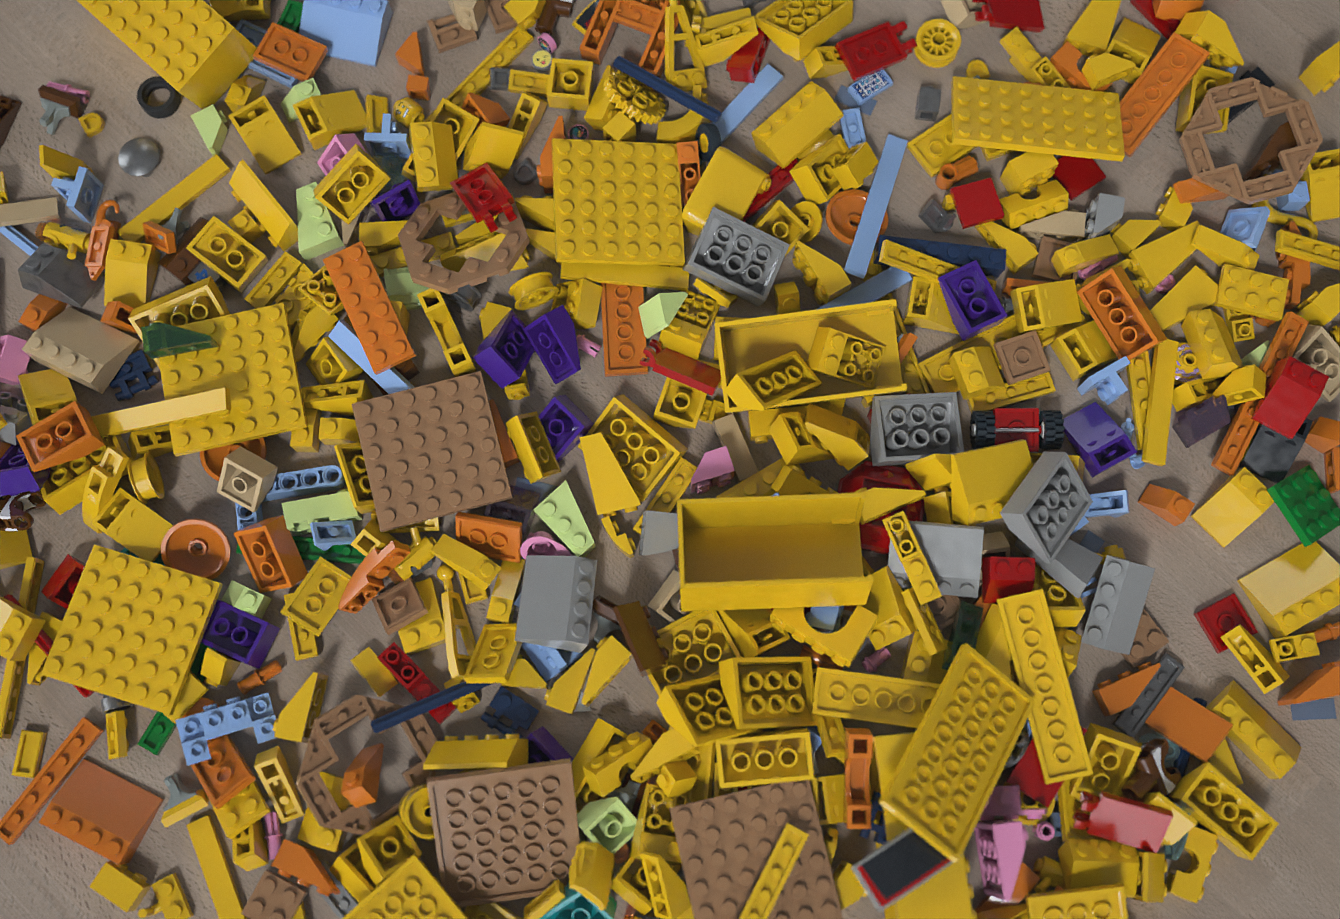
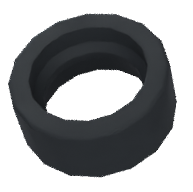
[137,76,180,119]

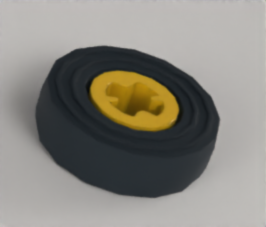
[695,123,721,162]

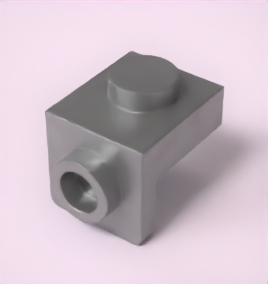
[918,199,957,233]

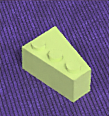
[296,182,344,261]
[533,480,596,558]

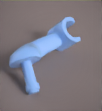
[1121,418,1145,469]

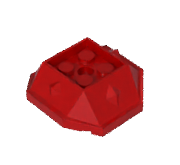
[837,461,926,555]

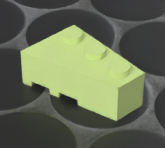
[282,489,363,536]

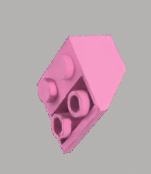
[690,446,735,494]

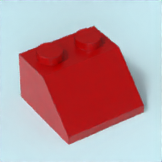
[41,554,86,609]
[982,557,1035,603]

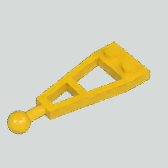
[665,0,707,92]
[437,564,476,680]

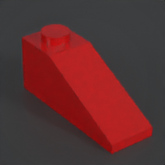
[726,27,771,83]

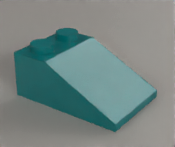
[540,883,617,919]

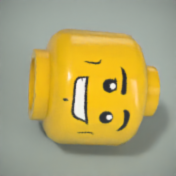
[393,97,424,128]

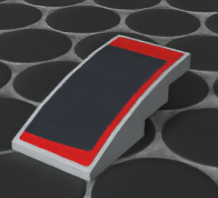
[851,827,963,912]

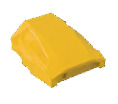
[569,841,615,911]

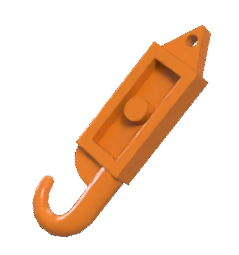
[84,200,120,281]

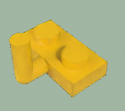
[138,873,194,919]

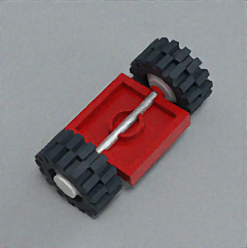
[970,408,1064,452]

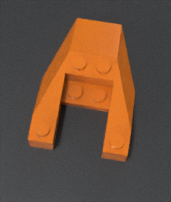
[579,0,680,78]

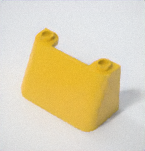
[682,146,771,236]

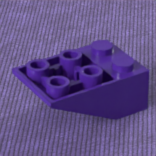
[1063,402,1137,478]

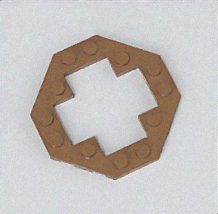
[1179,77,1323,205]
[398,192,530,294]
[296,694,437,835]

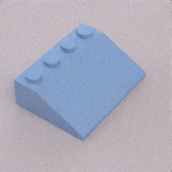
[299,0,393,67]

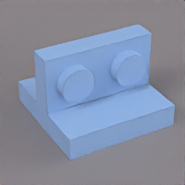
[364,113,412,159]
[51,166,104,223]
[1220,206,1270,252]
[1077,356,1130,405]
[521,642,583,682]

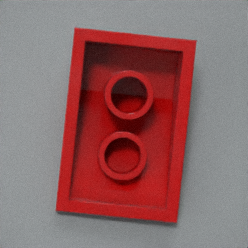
[1251,356,1329,439]

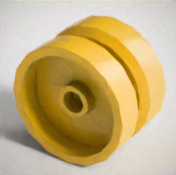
[398,784,435,839]

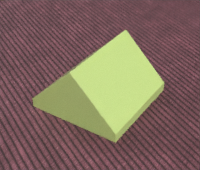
[638,292,688,338]

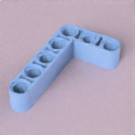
[235,465,346,530]

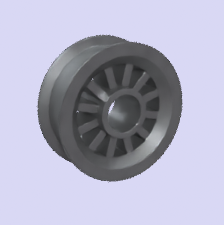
[440,284,482,312]

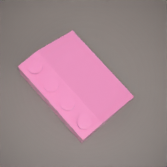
[974,819,1028,901]

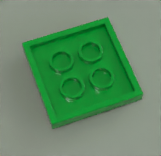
[1267,465,1340,547]

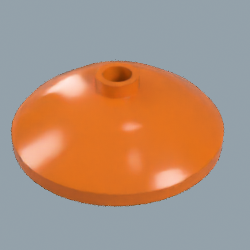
[825,189,888,245]
[200,437,267,481]
[161,518,231,580]

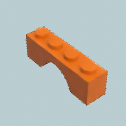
[843,728,873,829]

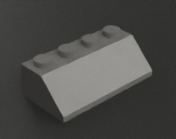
[1081,555,1155,655]

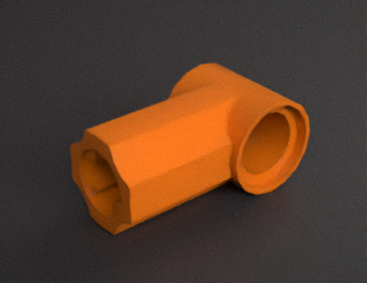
[935,155,979,190]

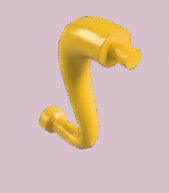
[1251,174,1318,240]

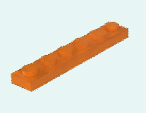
[0,717,104,845]

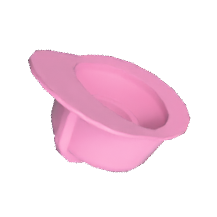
[520,531,571,560]

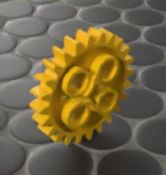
[603,70,666,125]

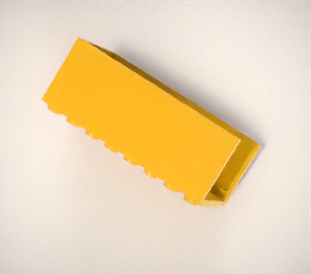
[77,0,257,109]
[714,299,907,414]
[677,493,873,612]
[869,733,977,919]

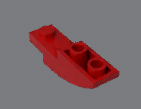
[377,642,457,725]

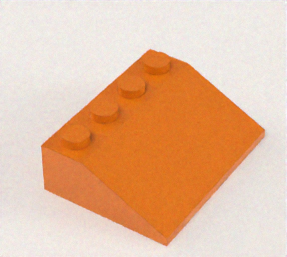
[39,759,164,865]

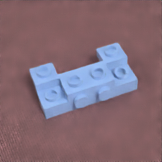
[175,692,276,766]

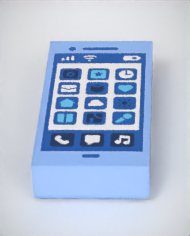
[847,69,893,106]

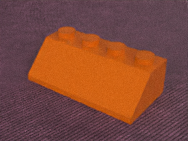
[1077,266,1167,361]

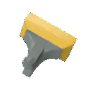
[161,773,209,828]

